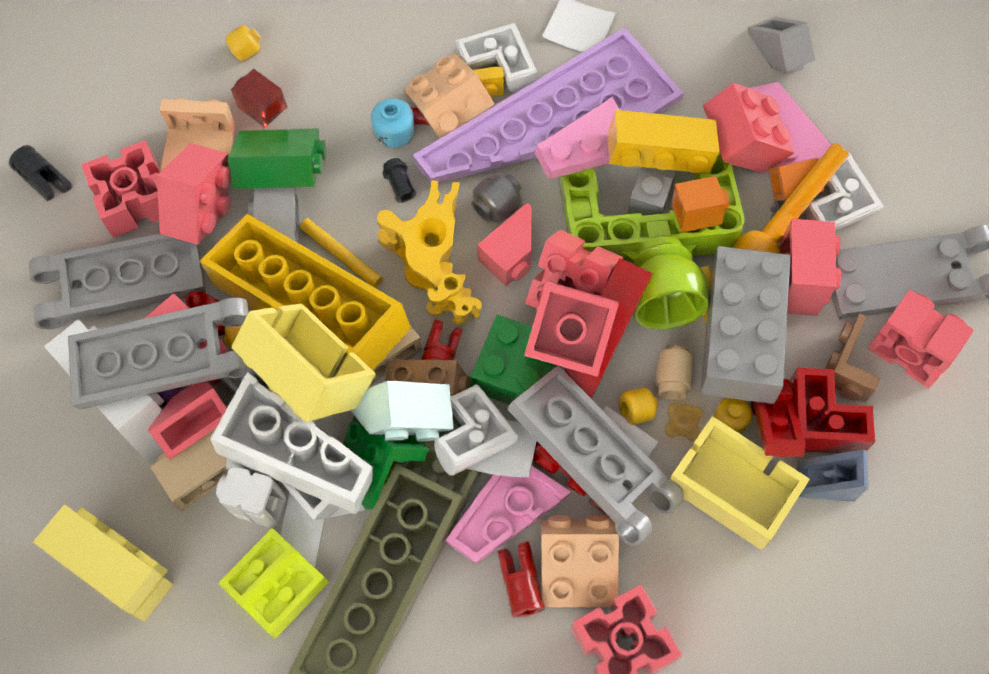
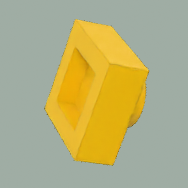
[473,66,504,98]

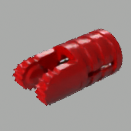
[421,319,463,360]
[498,541,545,618]

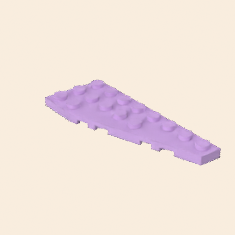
[413,27,684,184]

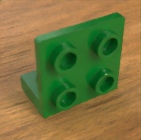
[343,415,429,509]

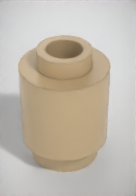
[655,345,694,400]

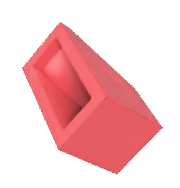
[477,203,532,287]
[147,381,227,460]

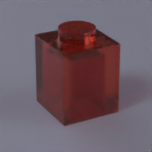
[231,68,287,128]

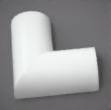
[455,23,538,92]
[805,152,884,231]
[434,384,518,476]

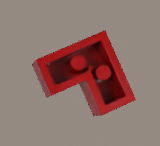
[789,367,875,454]

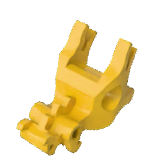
[377,180,482,326]

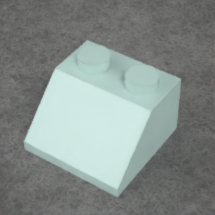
[351,381,454,442]

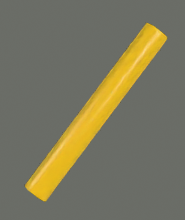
[300,218,383,288]

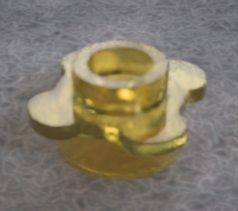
[664,403,703,441]

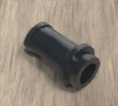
[382,158,416,203]

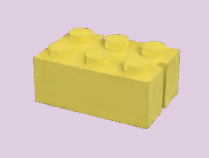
[231,304,376,422]
[670,416,810,550]
[33,504,174,622]

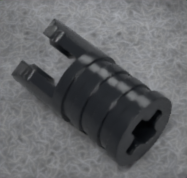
[9,145,73,201]

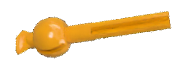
[733,143,849,254]

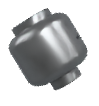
[472,172,522,222]

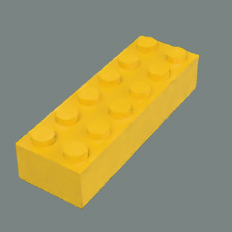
[200,214,411,370]

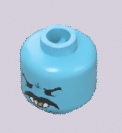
[371,98,415,148]

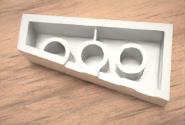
[44,319,164,463]
[211,372,372,514]

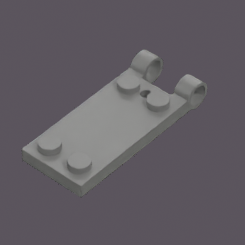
[832,225,989,319]
[29,233,206,329]
[68,298,255,410]
[507,365,684,546]

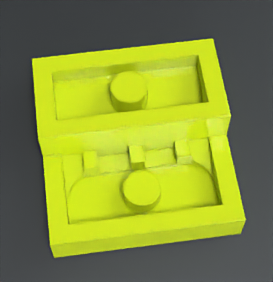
[218,528,329,640]

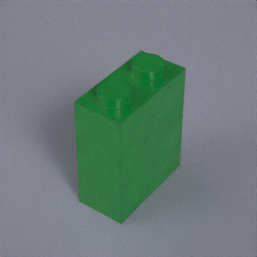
[228,128,326,189]

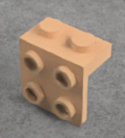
[404,54,495,139]
[159,98,236,171]
[541,515,619,607]

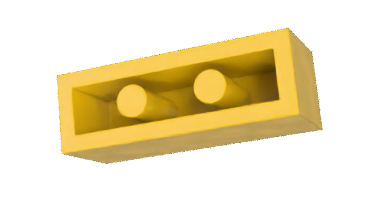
[608,110,719,174]

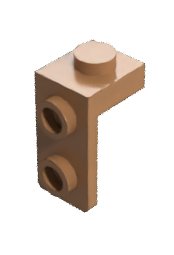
[825,314,880,403]
[385,360,471,397]

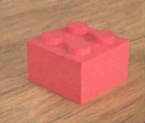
[703,83,794,174]
[157,143,231,245]
[779,219,841,316]
[524,281,619,377]

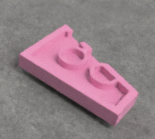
[752,82,831,167]
[535,98,620,179]
[445,465,571,565]

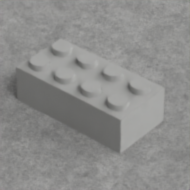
[700,246,790,404]

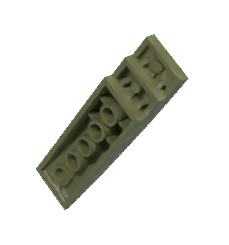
[288,415,482,674]

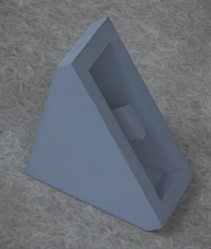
[797,449,868,502]

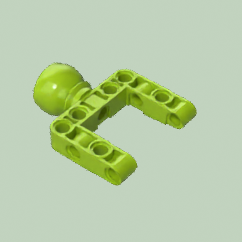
[559,151,745,329]

